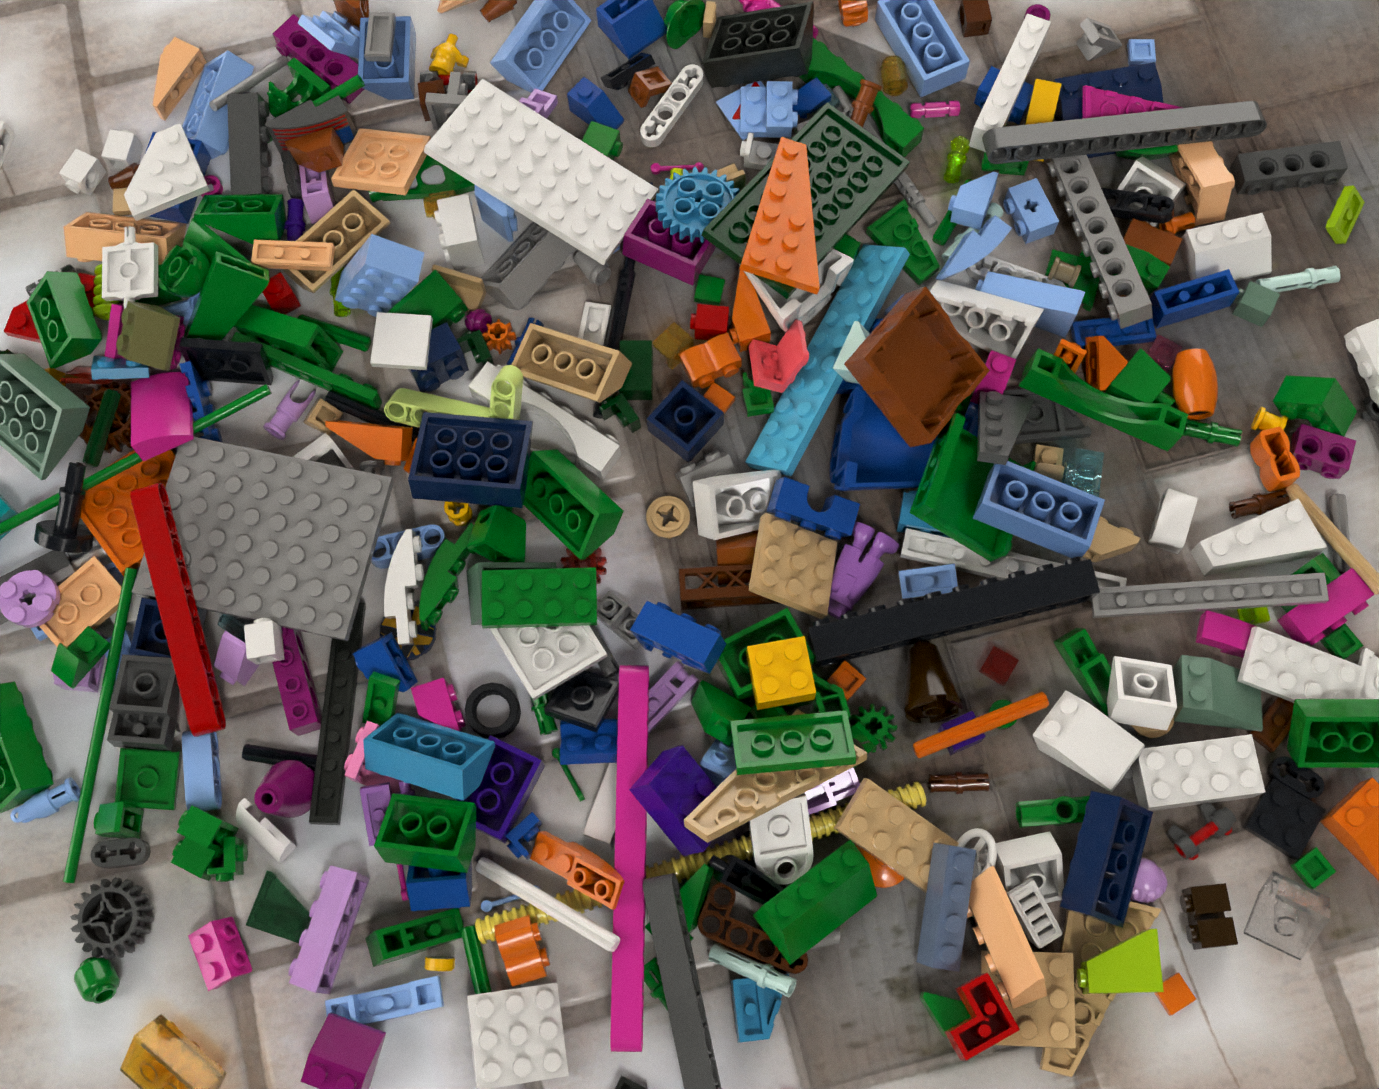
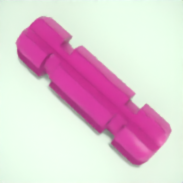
[910,101,960,118]

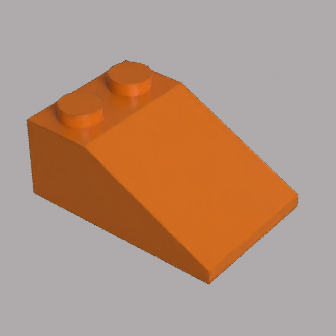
[1320,777,1379,881]

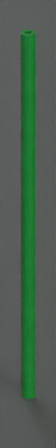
[0,384,272,536]
[63,568,137,883]

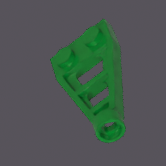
[368,155,475,203]

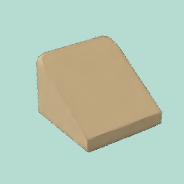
[303,398,343,436]

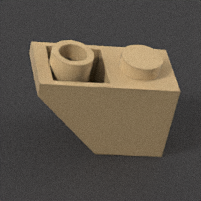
[1083,516,1140,563]

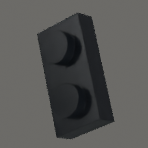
[601,53,655,90]

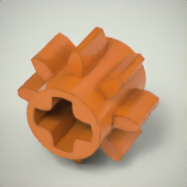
[482,319,517,355]

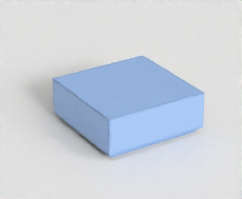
[1127,39,1156,66]

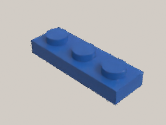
[1070,318,1156,350]

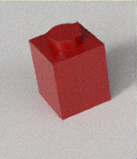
[262,272,301,315]
[690,304,729,340]

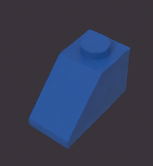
[567,77,624,130]
[353,632,418,692]

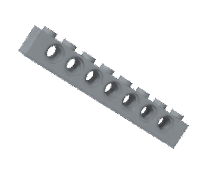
[1047,155,1153,329]

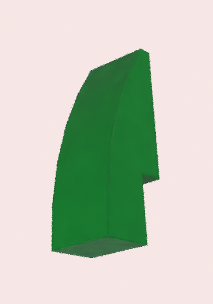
[1053,628,1111,717]

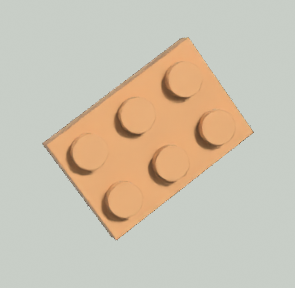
[39,556,122,647]

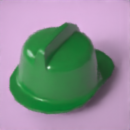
[664,0,706,49]

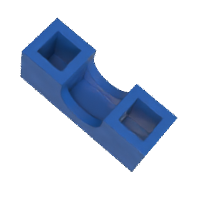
[767,477,860,540]

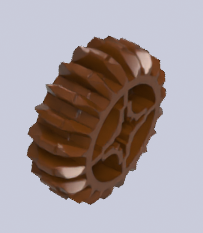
[79,381,132,454]

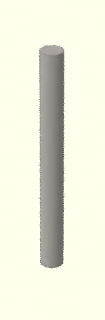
[209,55,289,111]

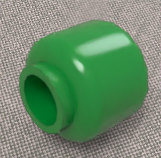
[74,957,120,1004]

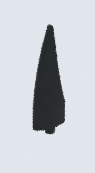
[708,855,784,905]

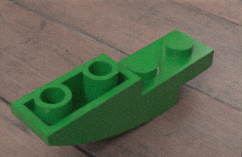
[419,523,476,631]

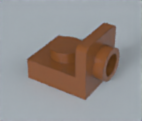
[628,66,672,108]

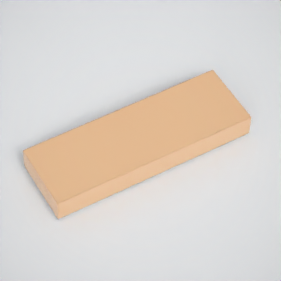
[251,239,335,271]

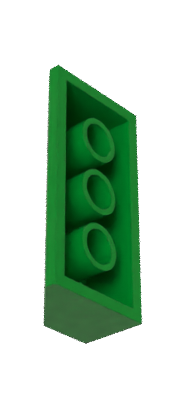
[523,449,624,560]
[0,681,54,813]
[753,840,877,965]

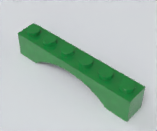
[799,38,924,157]
[1019,348,1188,452]

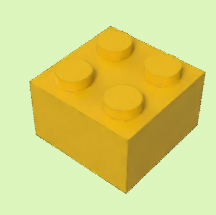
[746,636,816,710]

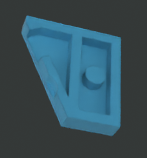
[91,356,150,380]

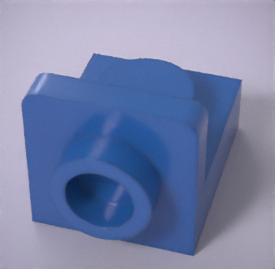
[506,812,542,860]

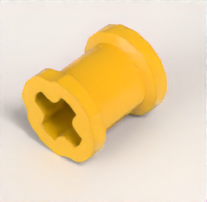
[1251,406,1288,430]
[444,501,473,526]

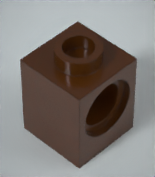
[958,0,992,38]

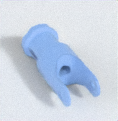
[10,777,81,823]

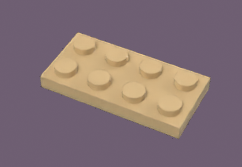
[834,778,959,893]

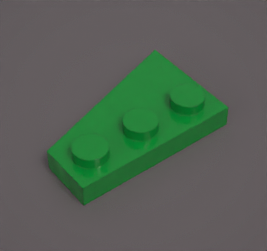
[866,199,940,286]

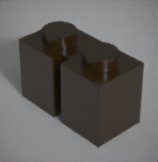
[1180,883,1238,950]

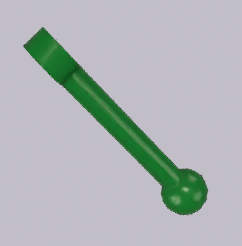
[552,747,585,802]

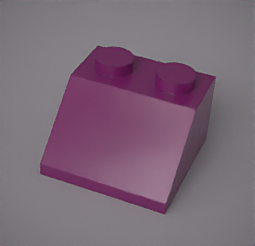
[300,1012,386,1089]

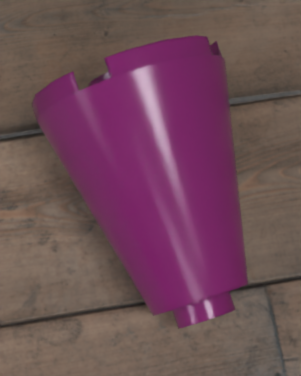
[254,760,315,818]

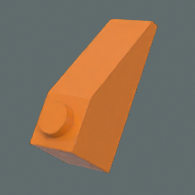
[728,270,771,352]
[1054,338,1087,373]
[325,420,413,466]

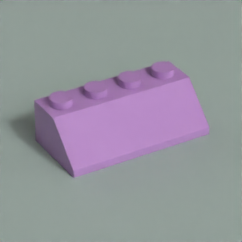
[288,865,370,994]

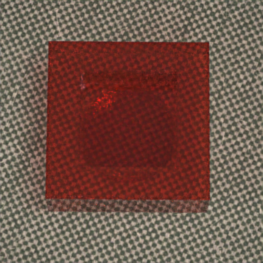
[979,646,1019,686]

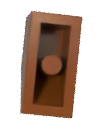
[285,126,344,173]

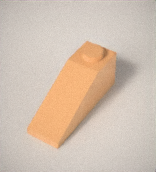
[153,37,207,121]

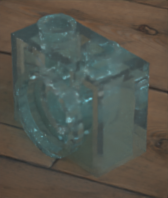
[1062,448,1104,497]

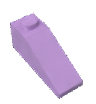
[299,165,336,224]

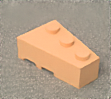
[1169,141,1235,226]

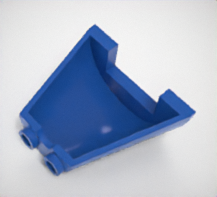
[830,387,937,491]

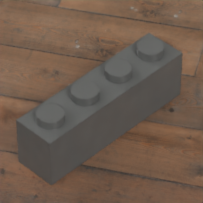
[227,92,273,195]

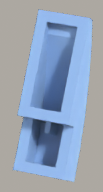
[936,215,1012,281]

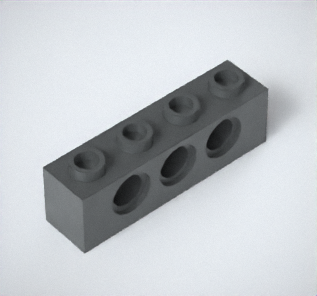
[1230,141,1348,195]

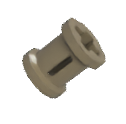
[1047,257,1082,288]

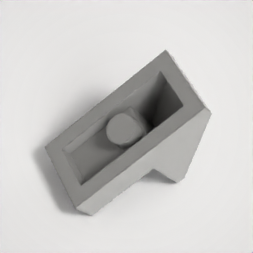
[1076,17,1122,61]

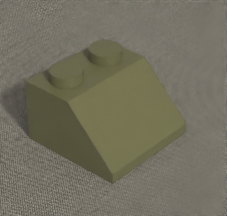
[116,301,180,371]

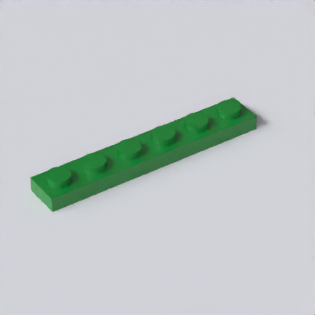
[231,332,382,410]

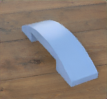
[325,976,444,1025]

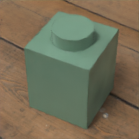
[1232,281,1280,327]

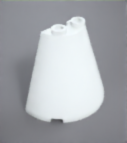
[739,249,854,332]

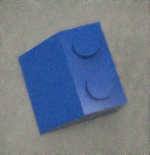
[406,859,473,911]

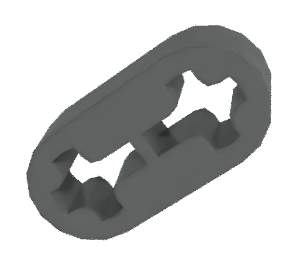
[90,838,151,869]

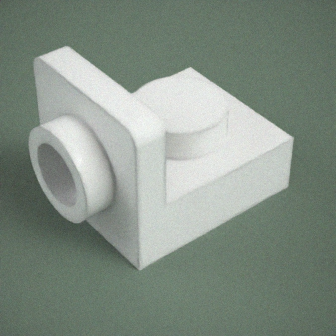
[740,132,779,170]

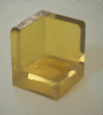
[653,322,694,370]

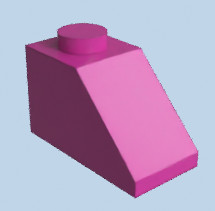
[968,350,1017,407]

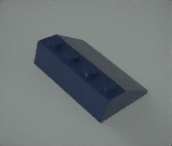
[1054,62,1164,158]
[408,412,533,508]

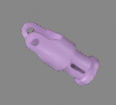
[263,380,316,440]

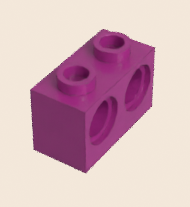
[1289,424,1356,479]

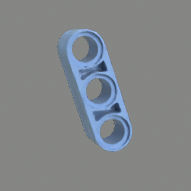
[371,524,448,569]
[182,731,222,811]

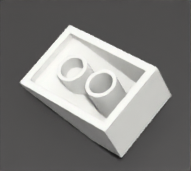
[693,470,781,540]
[1033,690,1145,793]

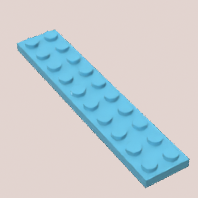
[745,244,910,476]

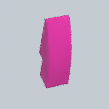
[1195,610,1256,658]

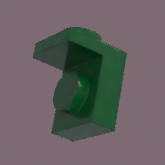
[456,330,494,366]
[599,393,641,433]

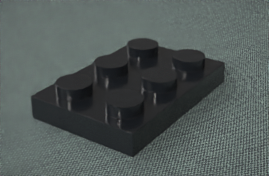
[179,338,274,385]

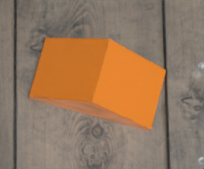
[1085,336,1128,391]

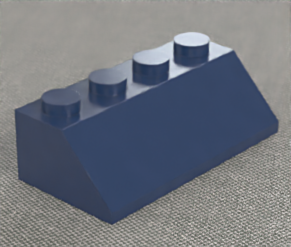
[1060,791,1153,928]

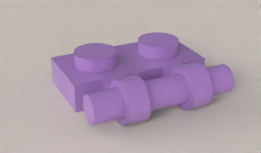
[359,780,416,846]

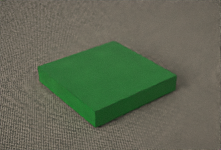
[114,748,181,810]

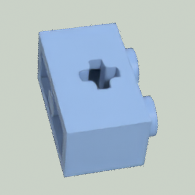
[1003,178,1059,244]

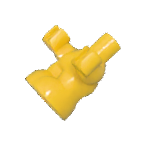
[429,34,469,75]

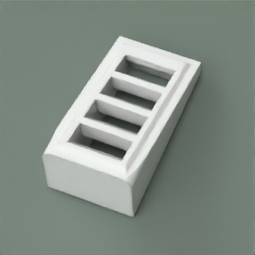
[1006,878,1063,948]

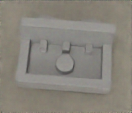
[675,450,737,507]

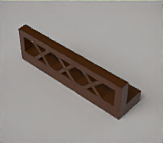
[679,564,780,610]

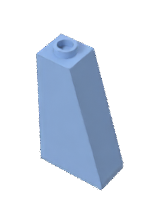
[975,271,1085,338]

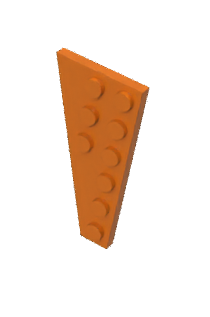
[739,137,820,295]

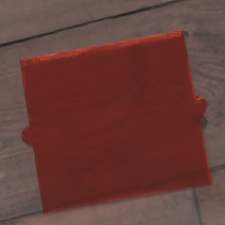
[60,366,114,384]

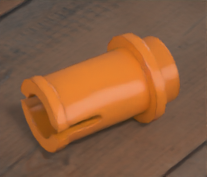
[1159,212,1196,234]

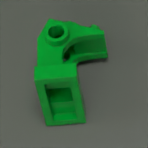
[267,57,331,118]

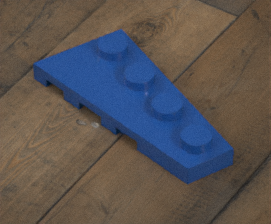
[180,361,223,443]

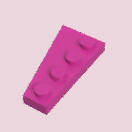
[1082,85,1183,119]

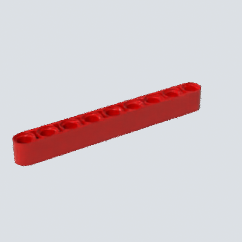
[130,483,226,737]

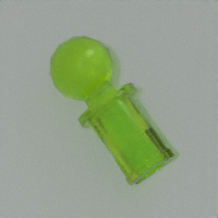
[943,136,970,184]

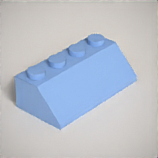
[490,0,591,93]
[182,50,254,159]

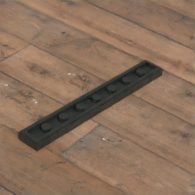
[309,602,366,825]

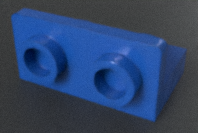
[560,719,618,765]

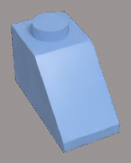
[948,172,998,230]

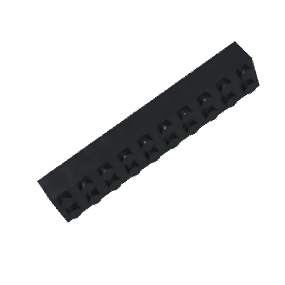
[807,557,1100,668]

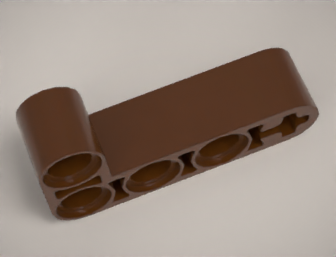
[698,882,808,975]

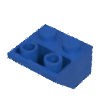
[596,0,667,59]

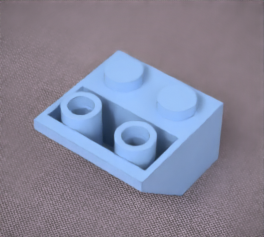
[475,185,518,242]

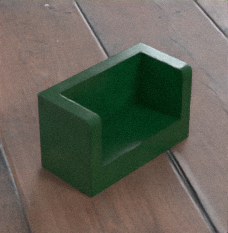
[619,340,653,400]

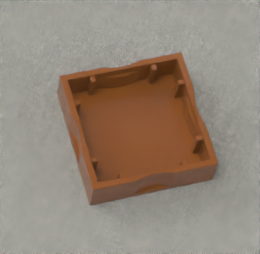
[844,286,990,447]

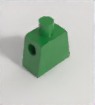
[1105,348,1176,406]
[466,505,526,562]

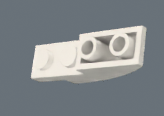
[384,529,424,646]

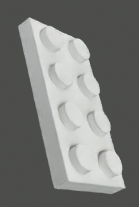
[1237,626,1362,703]

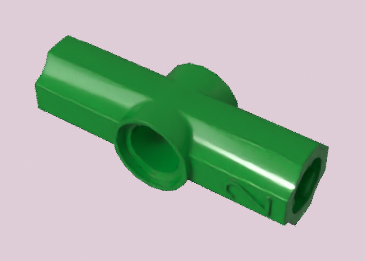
[1015,796,1090,828]

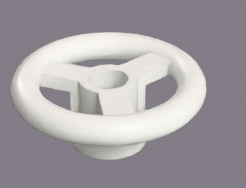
[957,828,997,881]

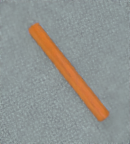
[913,692,1049,758]

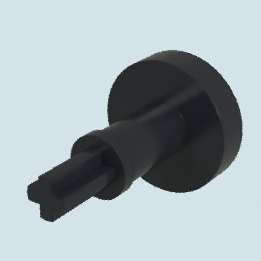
[34,462,94,553]

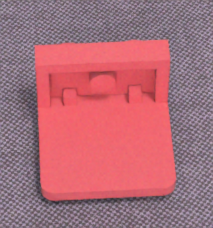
[748,319,809,393]

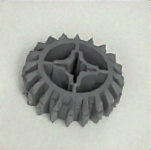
[70,877,154,960]

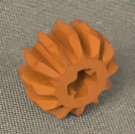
[838,0,868,27]

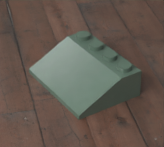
[0,353,90,480]

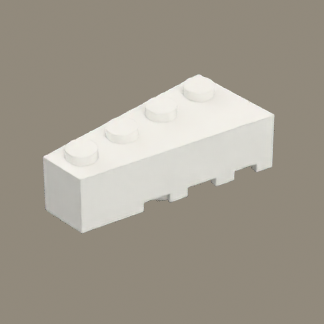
[930,280,1044,359]
[1191,499,1327,576]

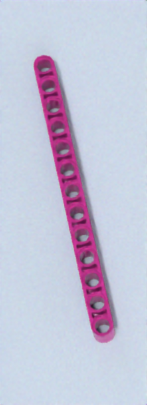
[610,665,649,1052]

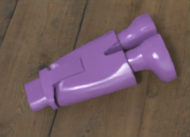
[828,522,899,620]

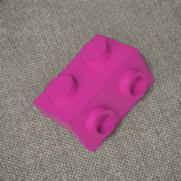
[188,917,252,991]

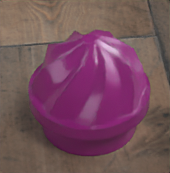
[465,309,492,334]

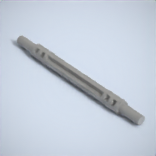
[832,86,938,228]

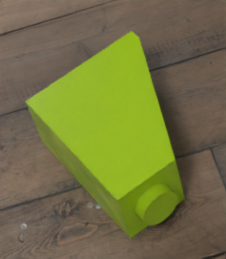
[1077,929,1164,994]

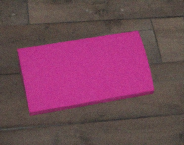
[131,372,194,461]

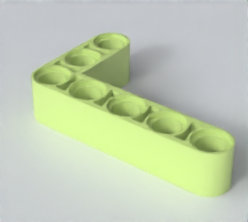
[384,365,523,428]

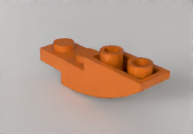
[530,831,625,910]

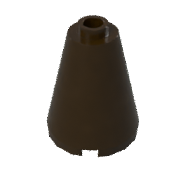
[904,641,963,723]

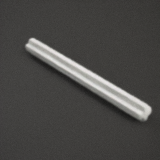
[475,857,620,952]

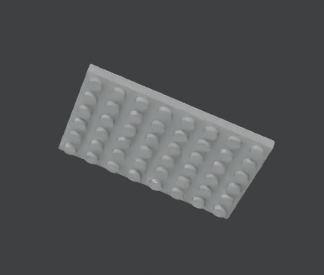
[132,437,394,641]

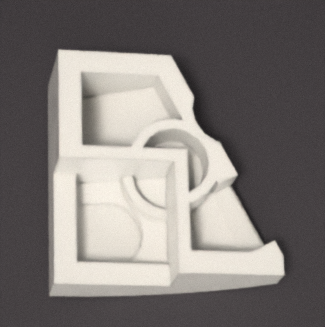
[236,798,297,864]

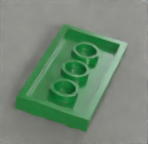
[482,567,597,629]
[730,710,856,775]

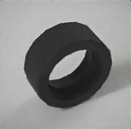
[465,683,521,739]

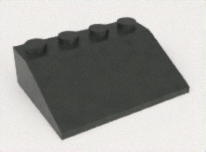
[702,1,814,88]

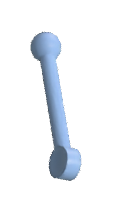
[481,885,540,912]

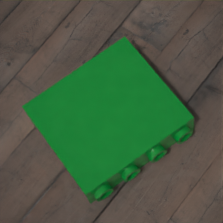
[909,413,1036,562]

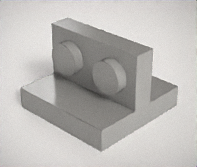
[425,72,468,130]

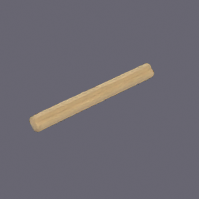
[1285,483,1379,595]

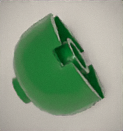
[158,242,211,298]

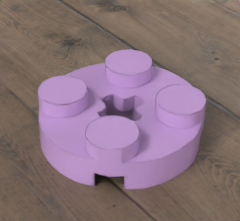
[0,570,60,628]

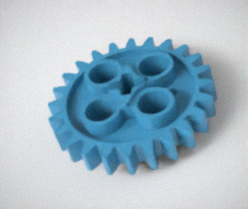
[656,167,739,243]

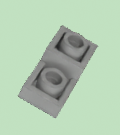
[597,591,641,650]

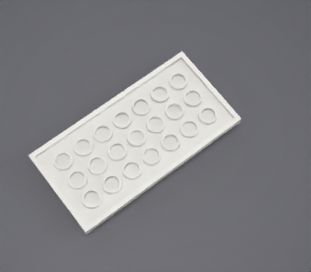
[424,79,658,265]

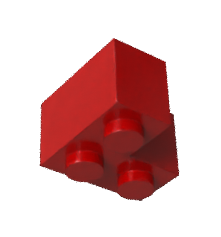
[945,972,1020,1061]

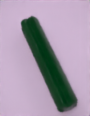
[82,389,121,467]

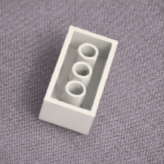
[1131,734,1265,811]

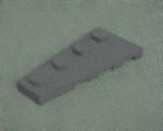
[977,391,1034,465]

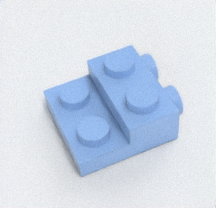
[298,11,360,59]
[740,81,798,138]

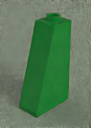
[184,251,269,340]
[233,305,343,372]

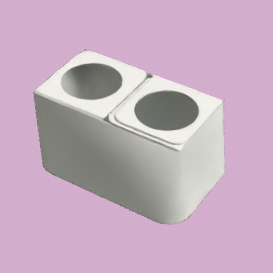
[1147,488,1198,554]

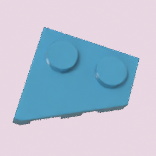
[730,974,789,1043]

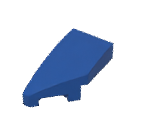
[792,77,832,119]

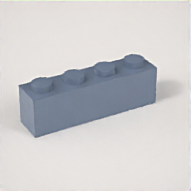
[916,842,976,972]

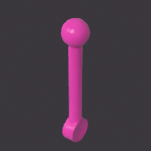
[650,162,704,175]
[396,864,409,901]

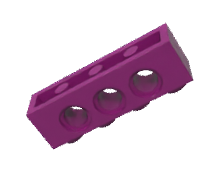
[272,14,365,104]
[272,627,322,736]

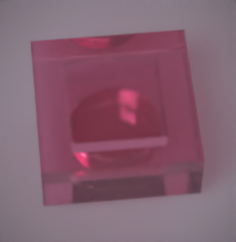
[1147,334,1182,372]

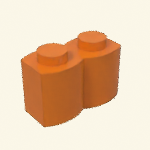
[679,333,742,388]
[1250,426,1300,492]
[494,915,550,987]

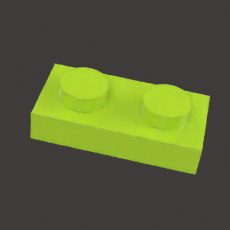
[1325,185,1365,244]

